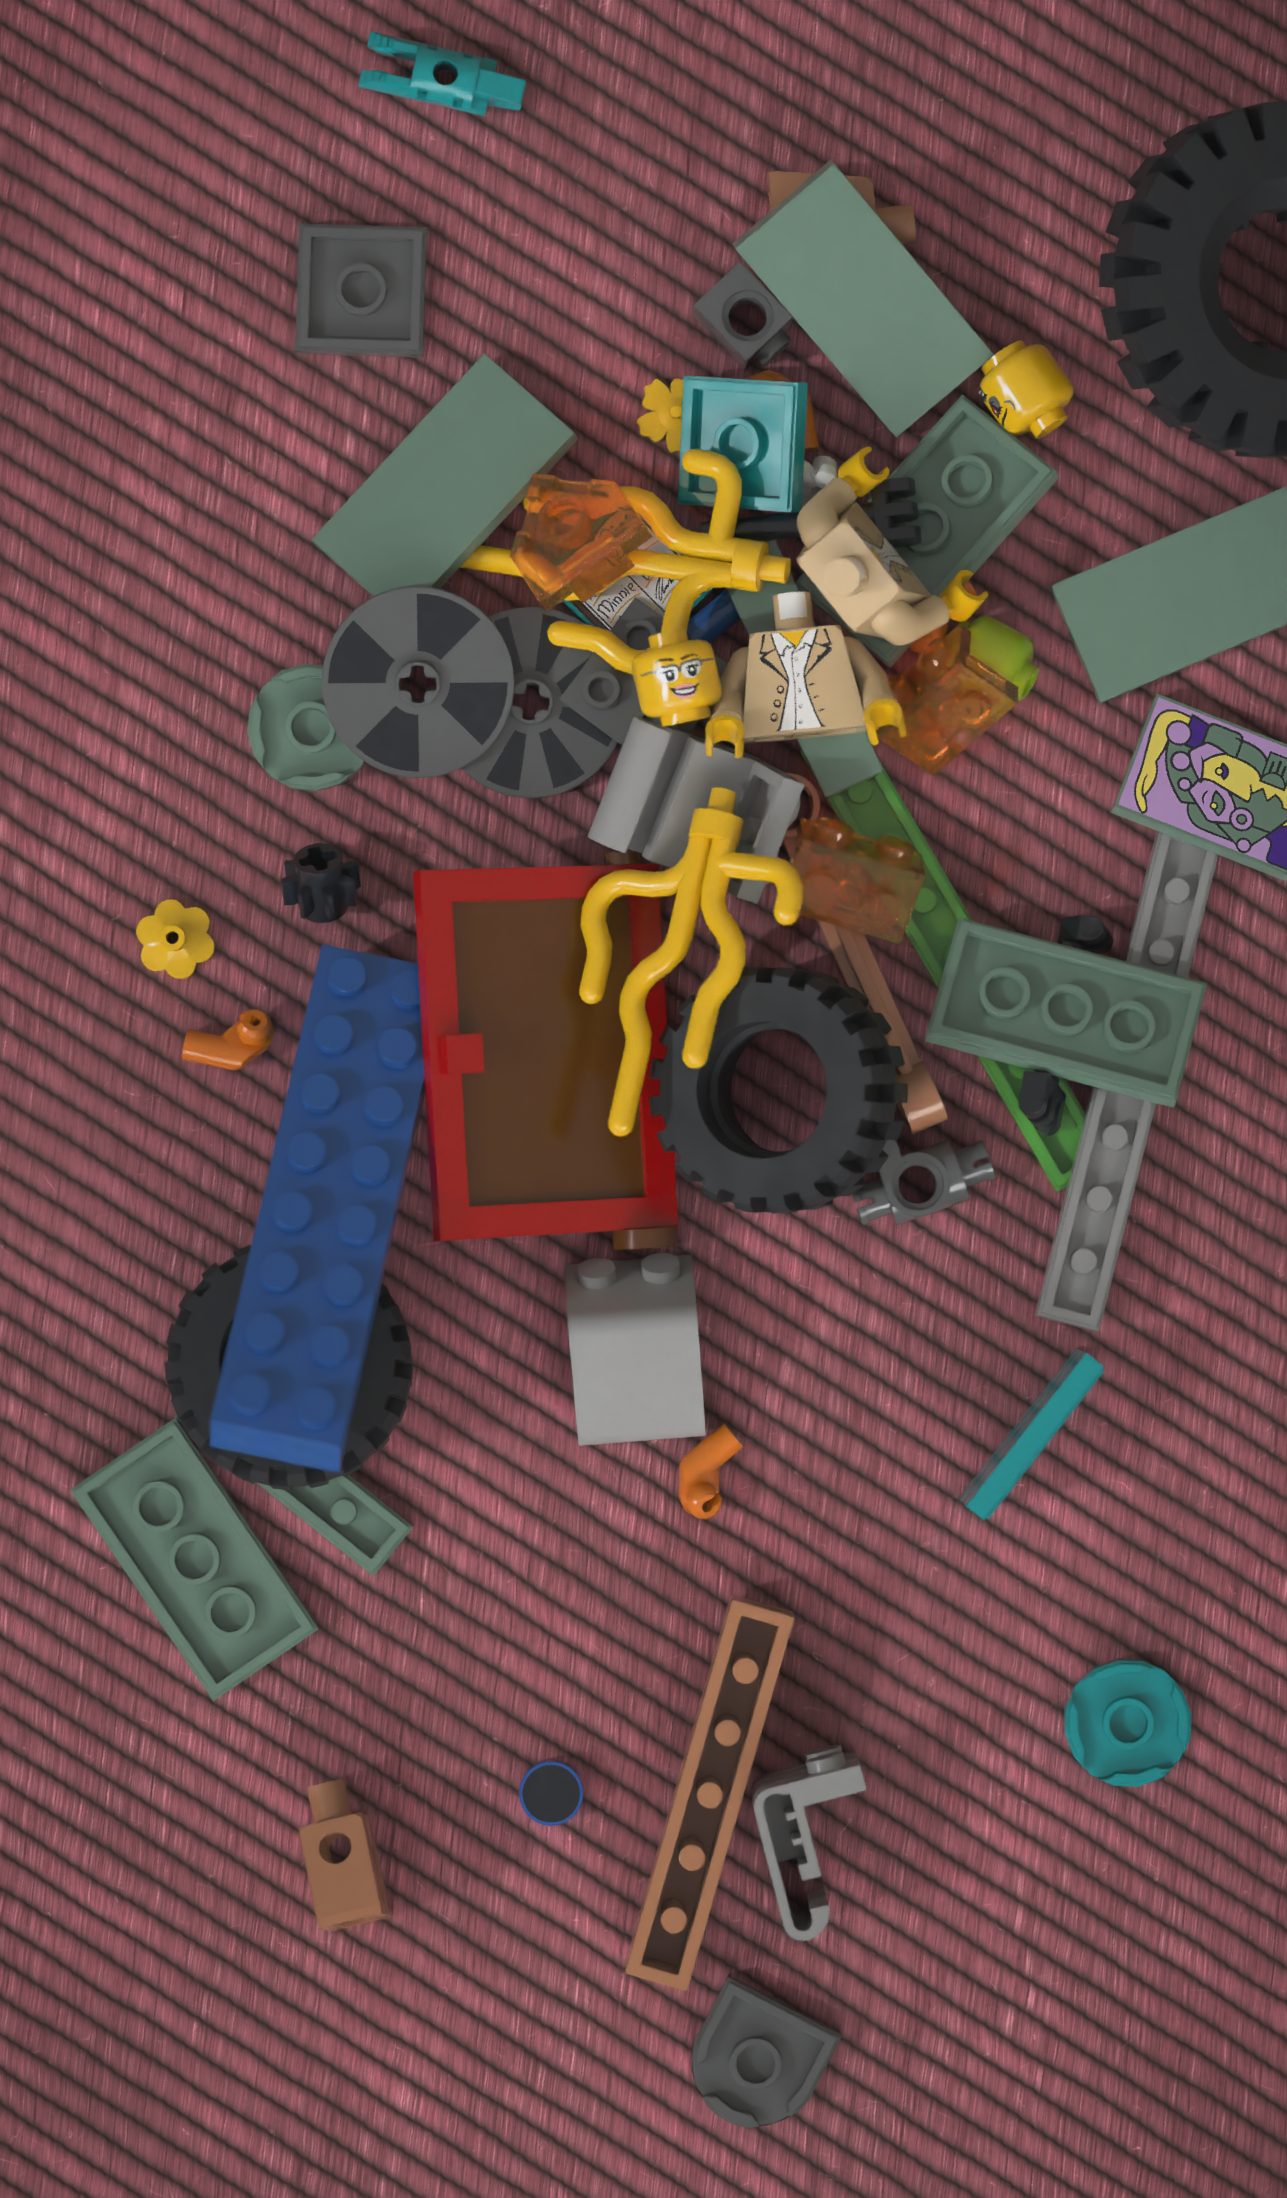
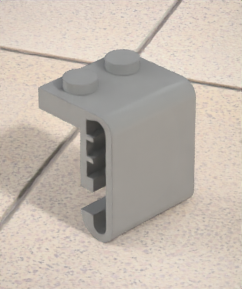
[588,716,805,904]
[565,1253,706,1446]
[751,1745,866,1941]

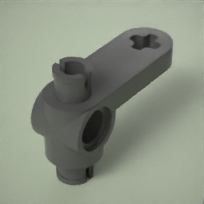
[851,1140,996,1225]

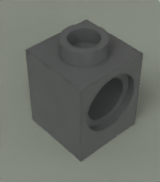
[693,262,793,371]

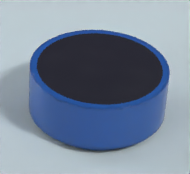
[519,1759,583,1826]

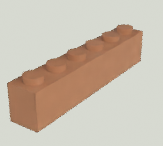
[625,1594,795,1991]

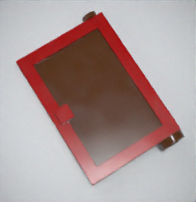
[413,851,678,1250]

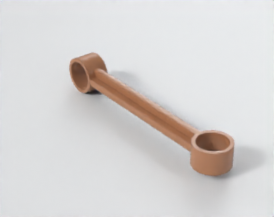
[782,773,948,1135]

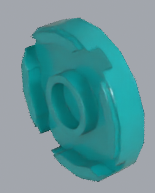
[1064,1658,1192,1787]

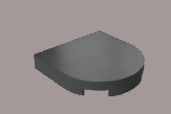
[692,1974,842,2128]

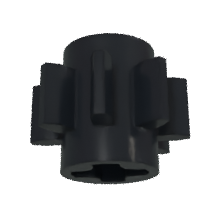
[281,843,361,923]

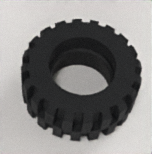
[649,967,908,1214]
[165,1245,413,1490]

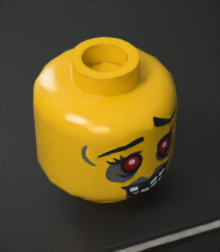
[978,340,1074,439]

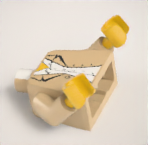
[796,447,988,646]
[705,591,907,759]

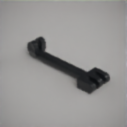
[701,477,922,548]
[1018,916,1114,1136]

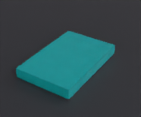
[958,1349,1104,1520]

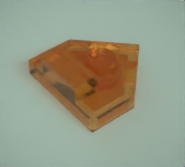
[510,473,653,611]

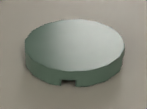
[247,664,365,792]

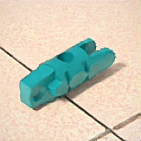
[358,31,526,116]

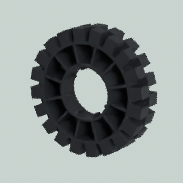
[1099,101,1287,458]

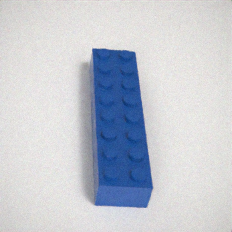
[210,944,425,1473]

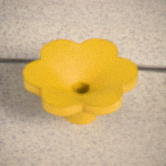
[136,899,215,979]

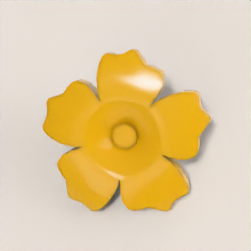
[637,378,684,453]

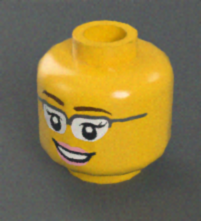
[632,629,722,727]

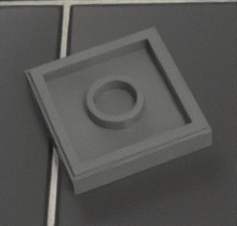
[295,224,427,358]

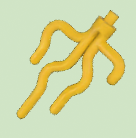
[460,449,791,675]
[579,787,803,1136]

